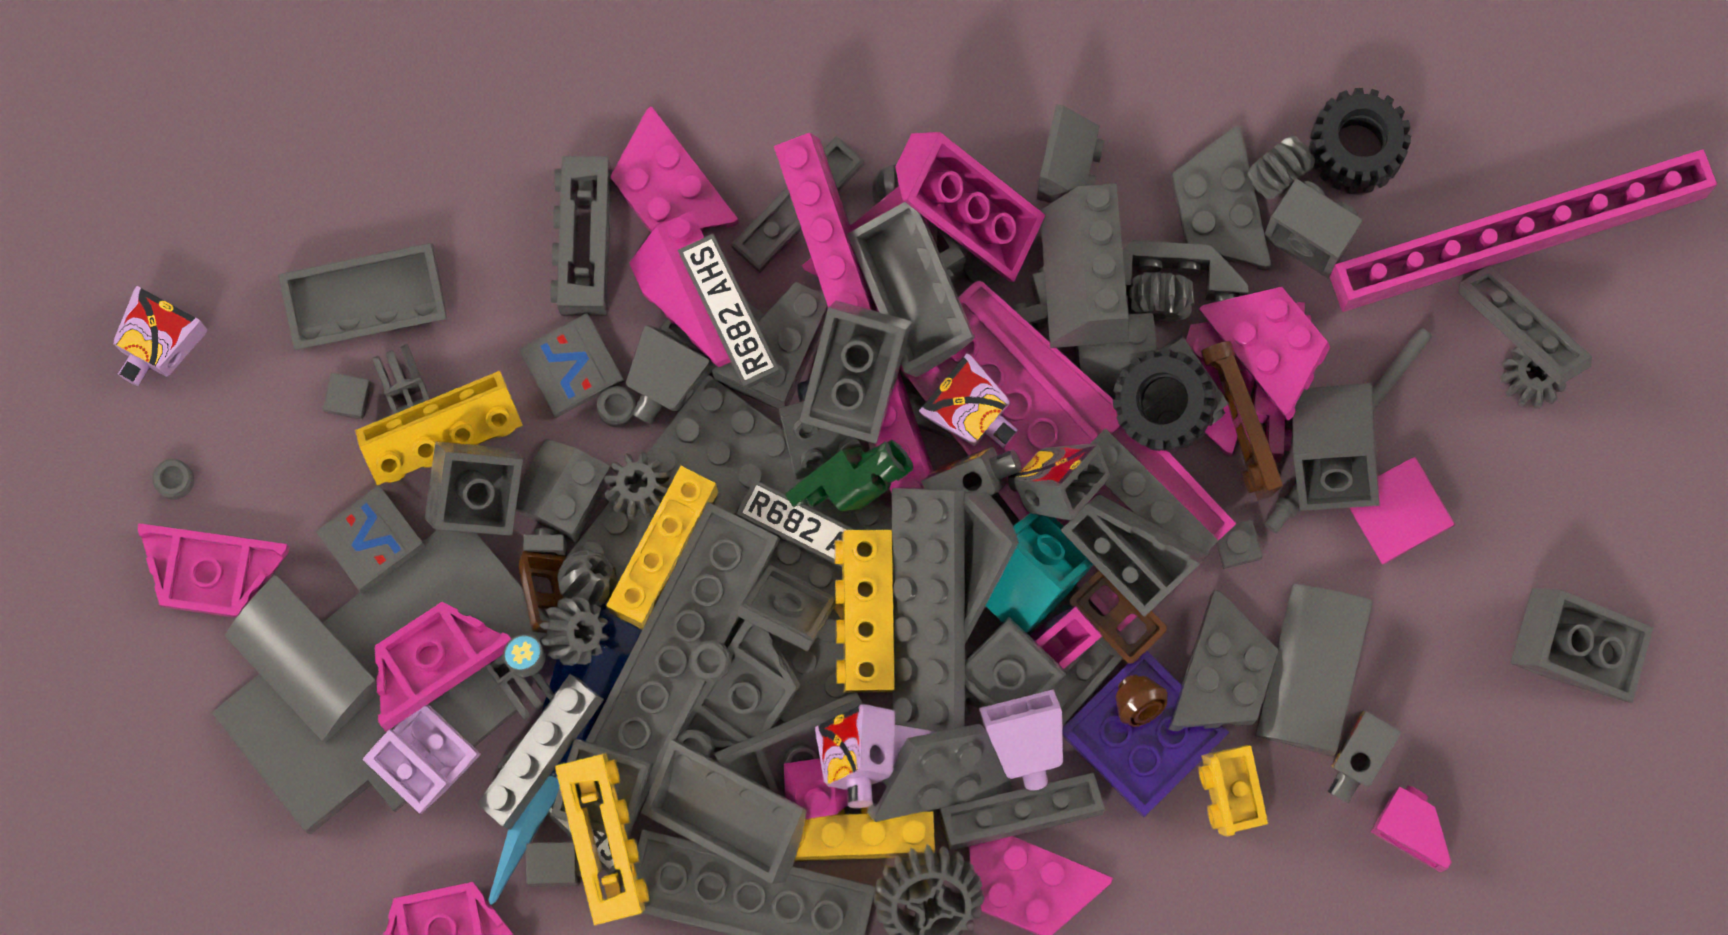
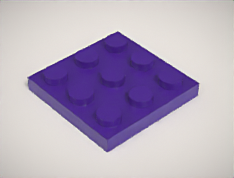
[1062,651,1229,818]

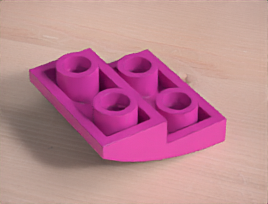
[1350,457,1456,565]

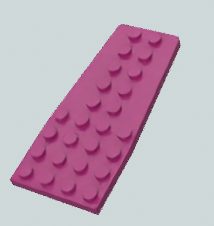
[900,281,1236,632]

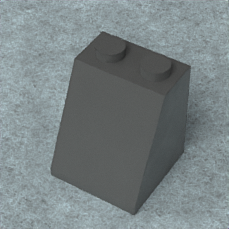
[1293,383,1380,511]

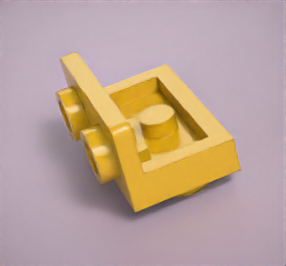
[1199,745,1268,837]

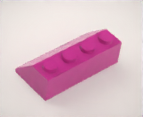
[895,132,1046,282]

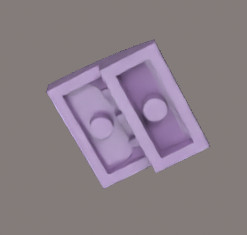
[363,704,481,814]

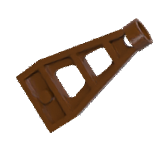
[1201,341,1283,501]

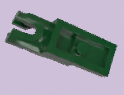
[785,439,914,511]

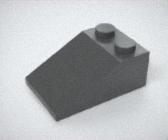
[799,300,912,443]
[1510,588,1654,703]

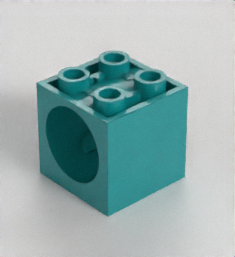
[985,513,1094,634]

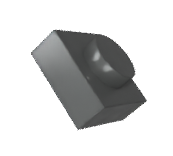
[1216,520,1263,569]
[523,529,567,557]

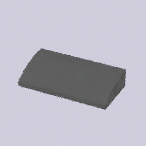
[847,202,975,377]
[278,243,447,350]
[964,492,1018,643]
[225,575,378,743]
[1255,584,1373,757]
[641,740,807,884]

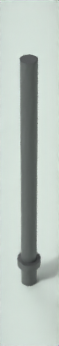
[1264,327,1432,533]

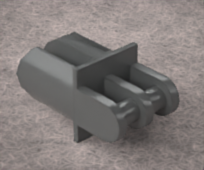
[372,344,430,414]
[485,637,555,721]

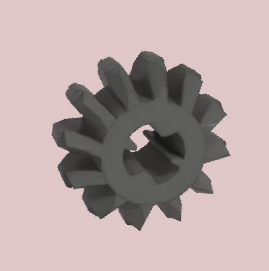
[1248,136,1315,199]
[1128,272,1194,323]
[1500,346,1567,409]
[604,452,670,519]
[540,598,609,666]

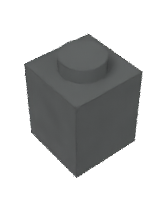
[526,842,582,887]

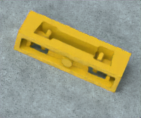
[606,466,718,630]
[555,753,649,925]

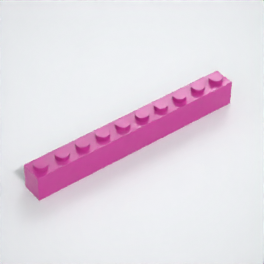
[774,132,934,493]
[1330,149,1717,312]

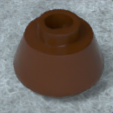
[1115,675,1168,727]

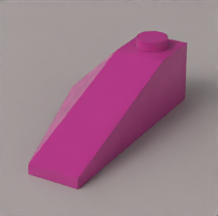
[629,211,731,367]

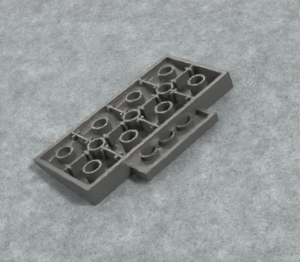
[212,530,549,835]

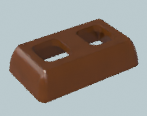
[519,551,575,634]
[1070,570,1167,664]

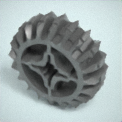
[874,844,984,935]

